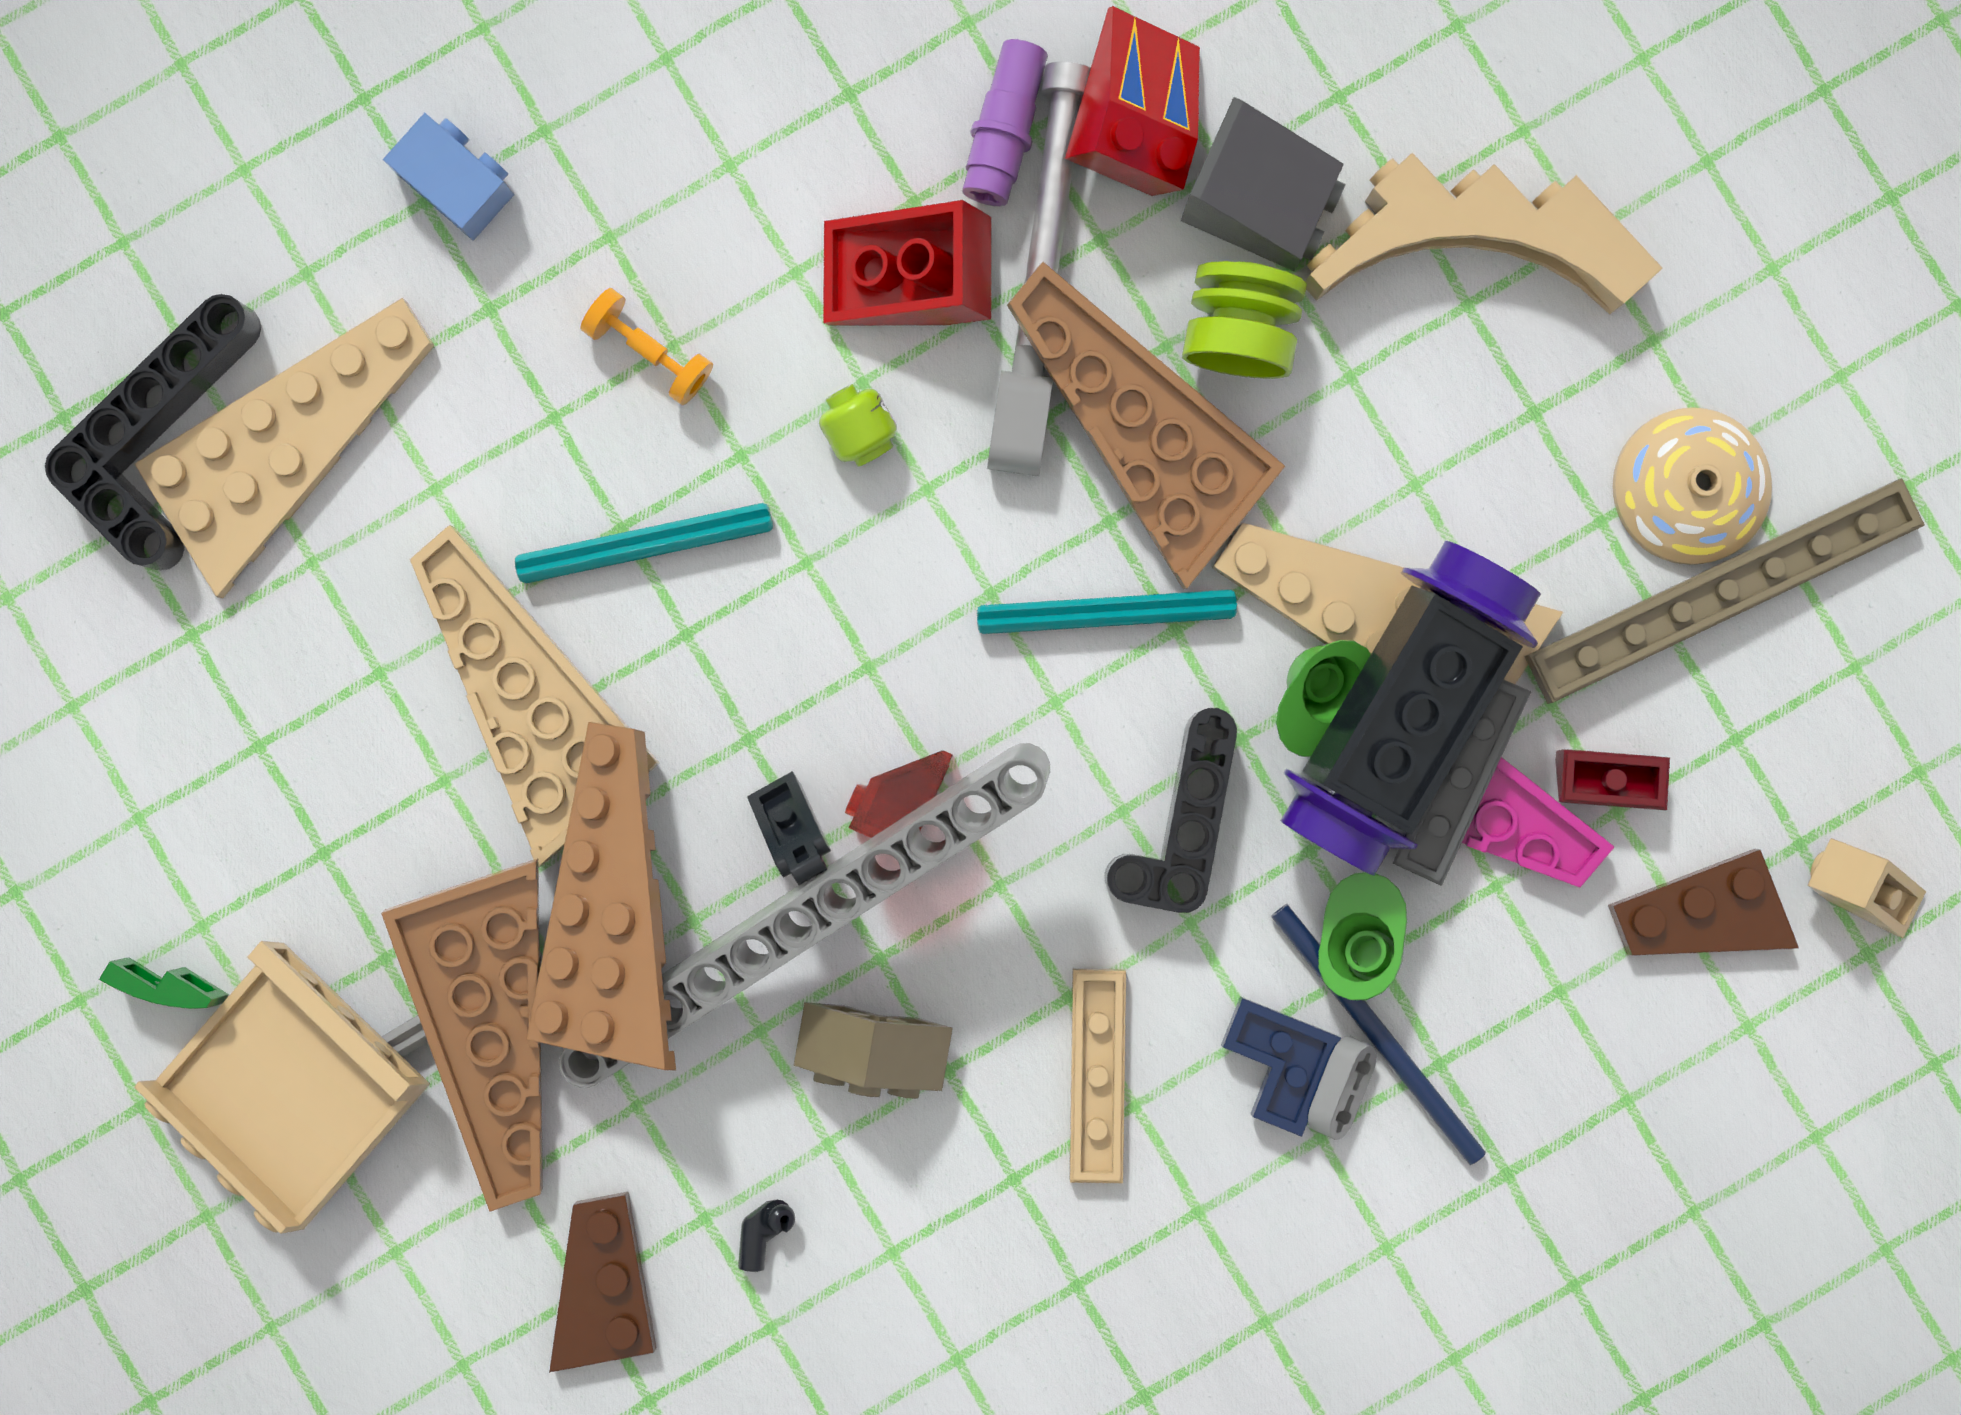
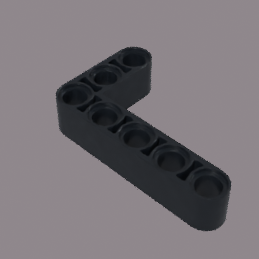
[44,294,261,571]

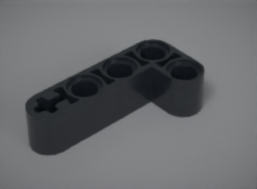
[1105,708,1237,913]

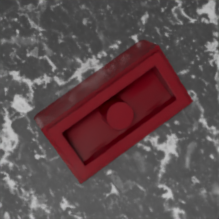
[1555,749,1670,811]

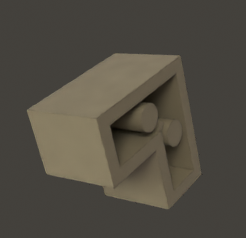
[793,1002,953,1099]

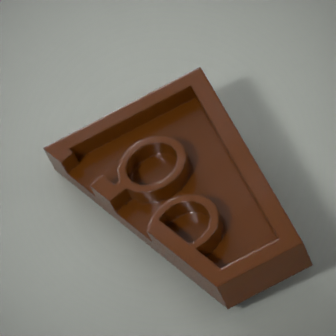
[1608,849,1799,955]
[549,1192,657,1373]

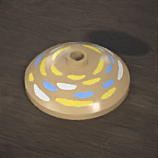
[1613,408,1772,565]

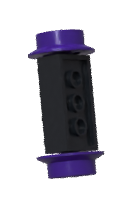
[1280,541,1541,876]

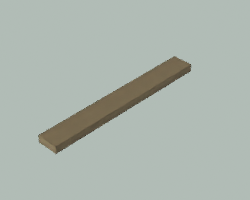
[1525,478,1925,704]

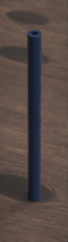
[1271,904,1486,1165]

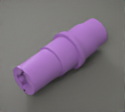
[962,39,1048,206]

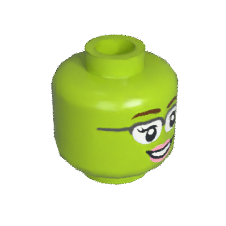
[819,384,897,467]

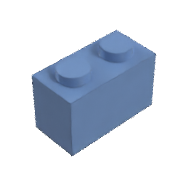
[383,112,514,241]

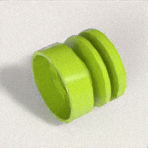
[1181,261,1307,379]

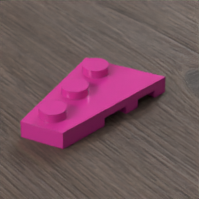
[1462,757,1614,887]

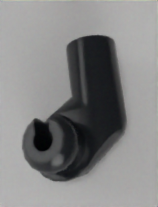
[738,1199,795,1272]

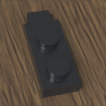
[747,771,831,885]

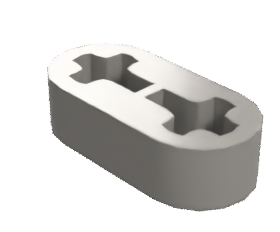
[1308,1036,1377,1140]

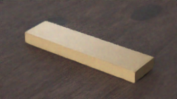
[1069,969,1126,1183]

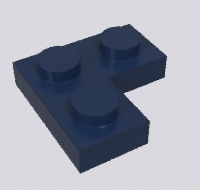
[1221,996,1341,1137]

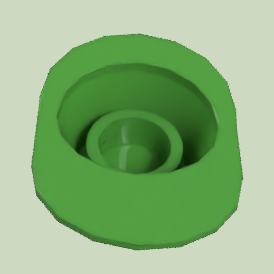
[1276,640,1371,757]
[1318,872,1407,1000]

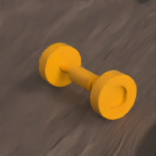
[580,288,713,406]

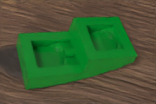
[99,957,229,1009]

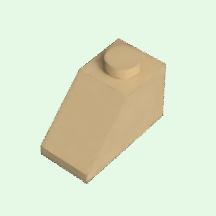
[1807,838,1926,938]

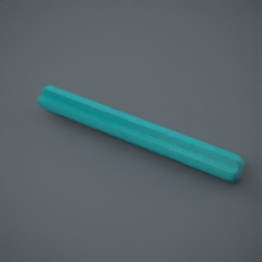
[515,503,773,584]
[977,590,1237,634]

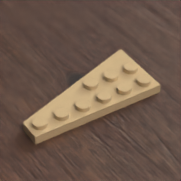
[135,298,434,598]
[1212,523,1563,684]
[410,525,659,867]

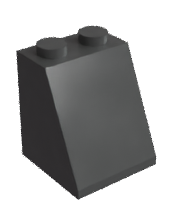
[1181,97,1346,271]

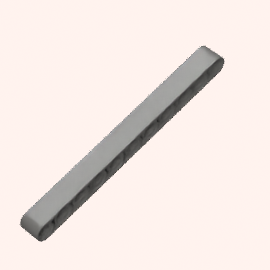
[559,743,1050,1088]

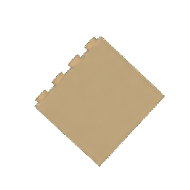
[134,941,430,1234]

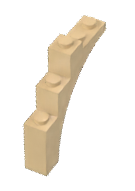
[1305,153,1663,314]

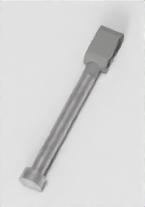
[987,62,1091,477]

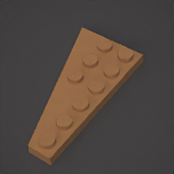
[1007,262,1285,589]
[526,722,676,1071]
[381,858,543,1212]

